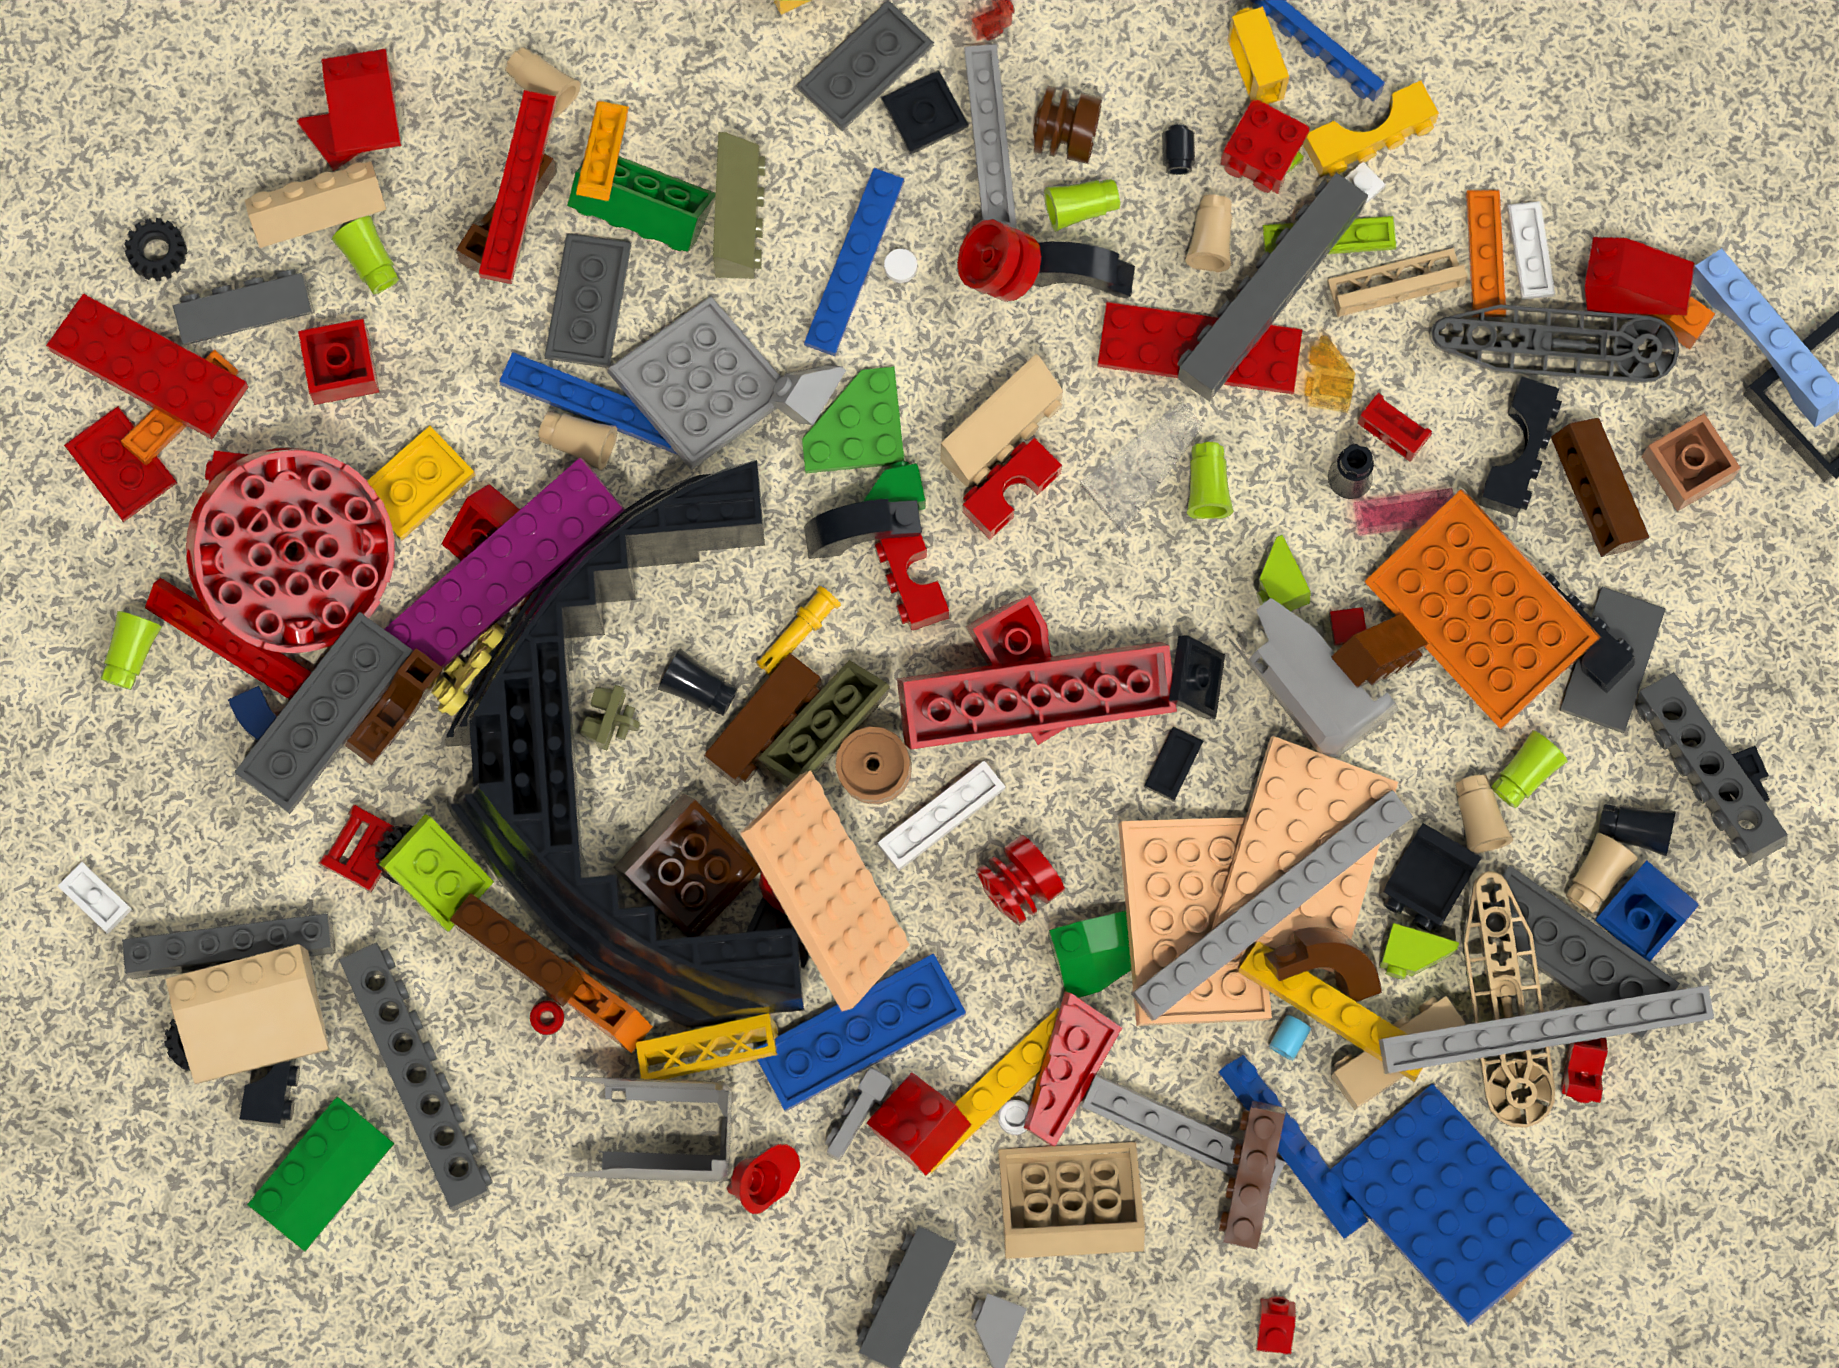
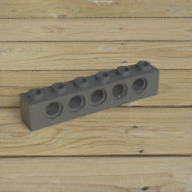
[1636,672,1788,866]
[122,913,336,979]

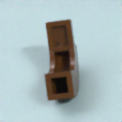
[345,648,443,766]
[1264,927,1382,1002]

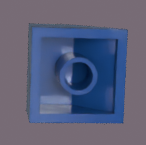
[1595,860,1699,962]

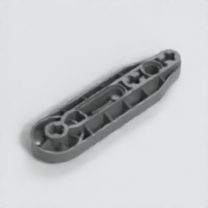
[1430,305,1679,383]

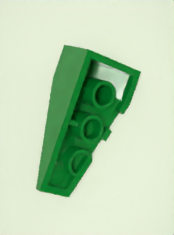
[1048,911,1131,998]

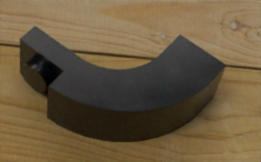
[1033,241,1135,298]
[804,498,922,559]

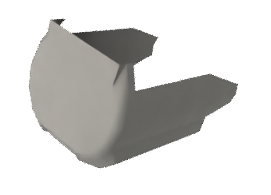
[1229,598,1399,757]
[564,1076,732,1182]

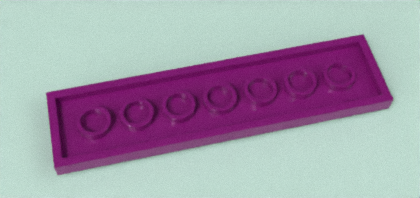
[384,458,625,668]

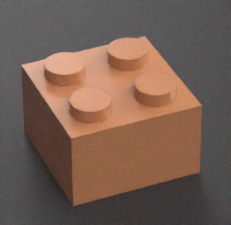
[1642,413,1741,512]

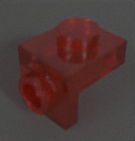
[971,0,1015,41]

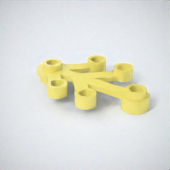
[431,623,505,716]

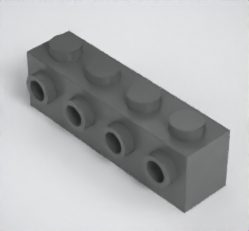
[173,269,315,345]
[856,1226,957,1368]

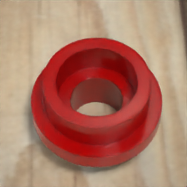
[530,1001,565,1035]

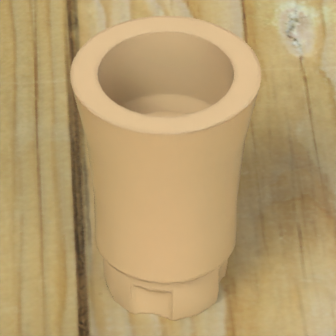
[505,47,581,118]
[1185,194,1232,272]
[538,411,617,470]
[1455,774,1513,854]
[1565,833,1638,914]

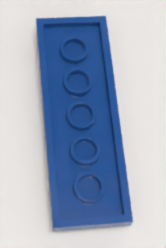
[753,953,966,1112]

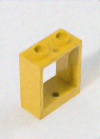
[1227,7,1290,105]

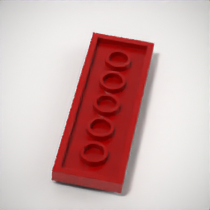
[46,294,249,440]
[1097,302,1303,395]

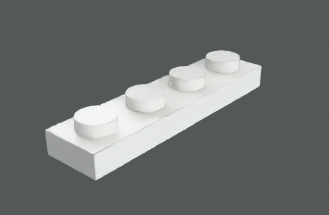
[878,761,1005,871]

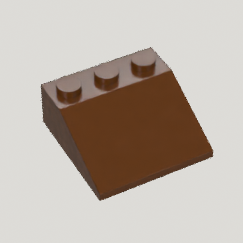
[613,794,761,937]

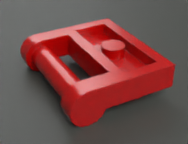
[318,805,394,893]

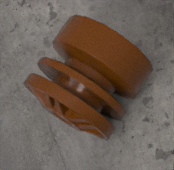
[1033,86,1103,164]

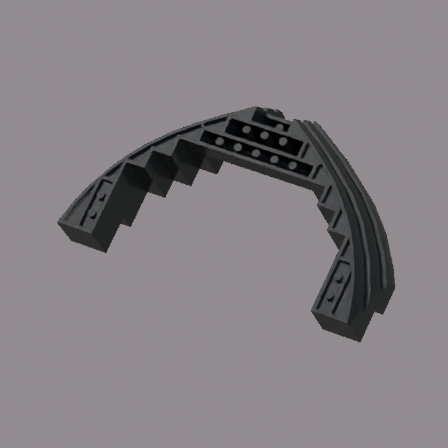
[445,460,804,1027]

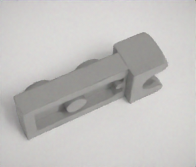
[825,1067,893,1162]

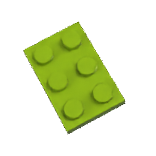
[379,814,494,932]

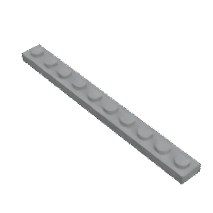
[1131,790,1413,1021]
[1379,985,1715,1074]

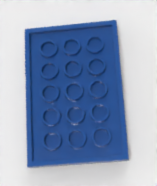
[1329,1084,1573,1327]

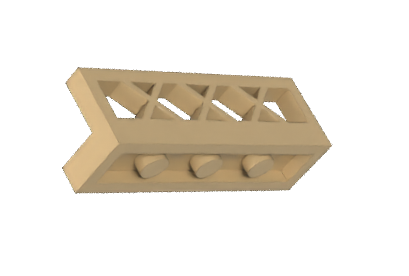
[1327,248,1468,317]

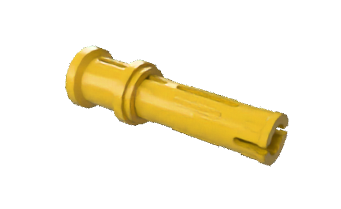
[755,585,841,676]

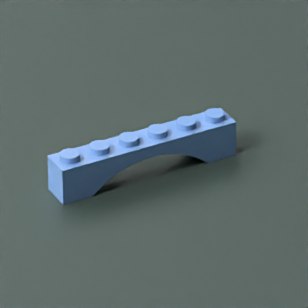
[1693,248,1839,427]

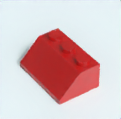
[441,484,523,607]

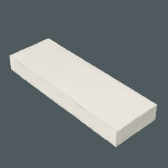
[1507,201,1555,300]

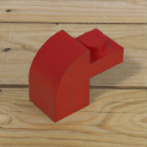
[1562,1037,1608,1103]

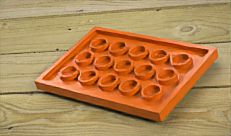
[1364,489,1601,729]

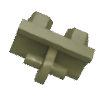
[581,685,640,751]

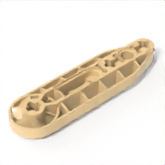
[1463,871,1555,1128]

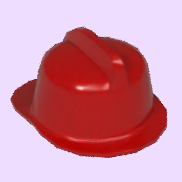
[726,1144,801,1214]

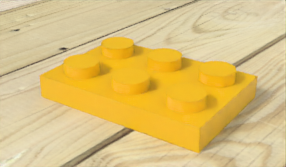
[367,426,476,541]

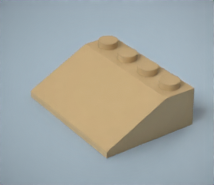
[166,944,330,1084]
[998,1142,1145,1259]

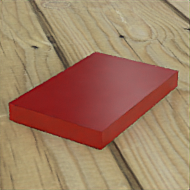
[64,406,177,523]

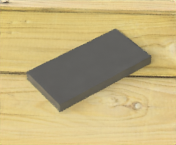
[796,0,934,131]
[544,233,632,368]
[1560,586,1666,733]

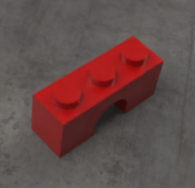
[962,438,1062,540]
[874,534,949,631]

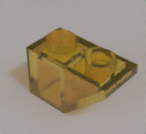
[1304,335,1355,413]

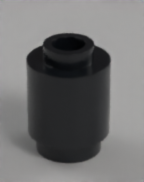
[1162,124,1195,175]

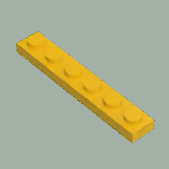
[1239,941,1423,1082]
[930,1007,1059,1174]

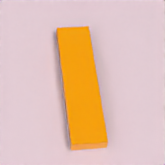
[576,100,629,201]

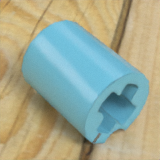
[1268,1015,1311,1061]

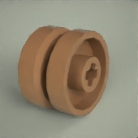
[835,727,912,805]

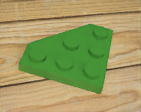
[802,367,904,474]

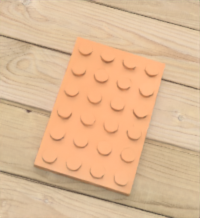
[1212,736,1398,973]
[740,770,910,1012]
[1118,817,1272,1026]

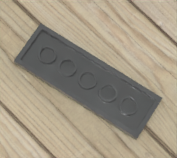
[234,612,413,814]
[1471,865,1680,1040]

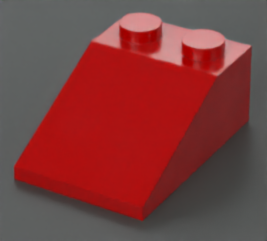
[321,48,401,157]
[1585,237,1695,316]

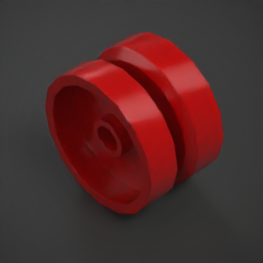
[957,219,1041,302]

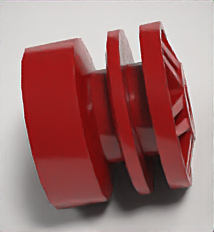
[975,834,1065,926]

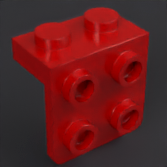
[1221,100,1309,194]

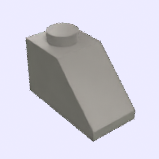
[769,365,846,425]
[971,1293,1027,1368]

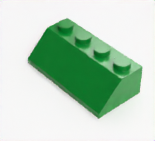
[567,156,716,252]
[247,1096,394,1252]

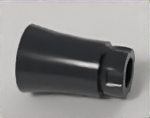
[1328,444,1374,499]
[658,648,738,716]
[1598,804,1676,857]

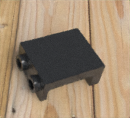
[1379,823,1482,932]

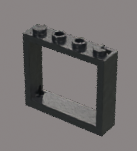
[1743,311,1839,482]

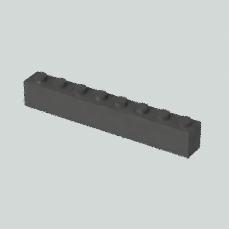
[1177,172,1368,402]

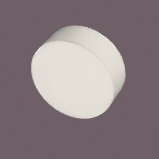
[884,249,917,283]
[998,1100,1029,1135]

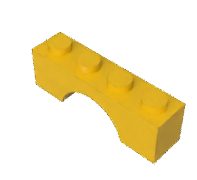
[1303,80,1439,177]

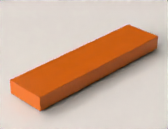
[1466,190,1506,317]
[121,350,239,466]

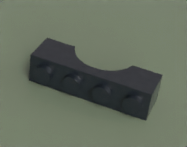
[1478,376,1562,517]
[1543,571,1635,694]
[239,1059,300,1128]

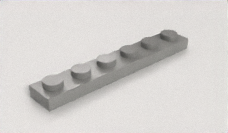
[964,44,1017,229]
[1082,1074,1285,1193]

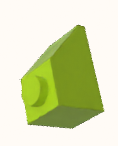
[1256,535,1311,611]
[1379,923,1459,979]

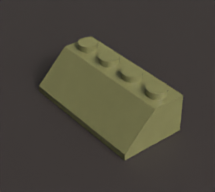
[713,132,766,279]
[759,660,890,787]

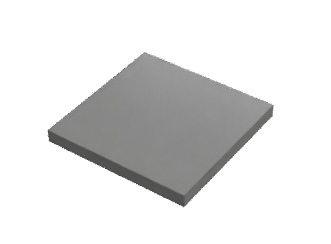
[608,296,781,470]

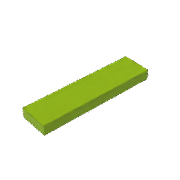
[1262,216,1397,254]

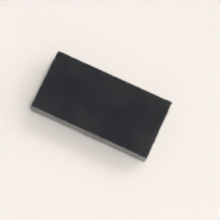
[1144,727,1204,802]

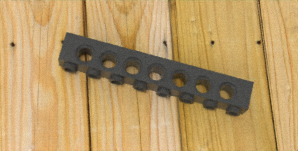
[339,942,493,1212]

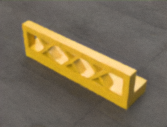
[636,1013,778,1079]

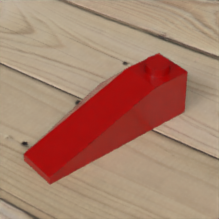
[965,595,1066,745]

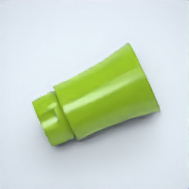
[1044,179,1120,232]
[331,216,399,294]
[1187,442,1234,519]
[101,611,162,690]
[1491,730,1568,808]

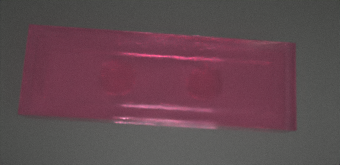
[1353,488,1454,536]

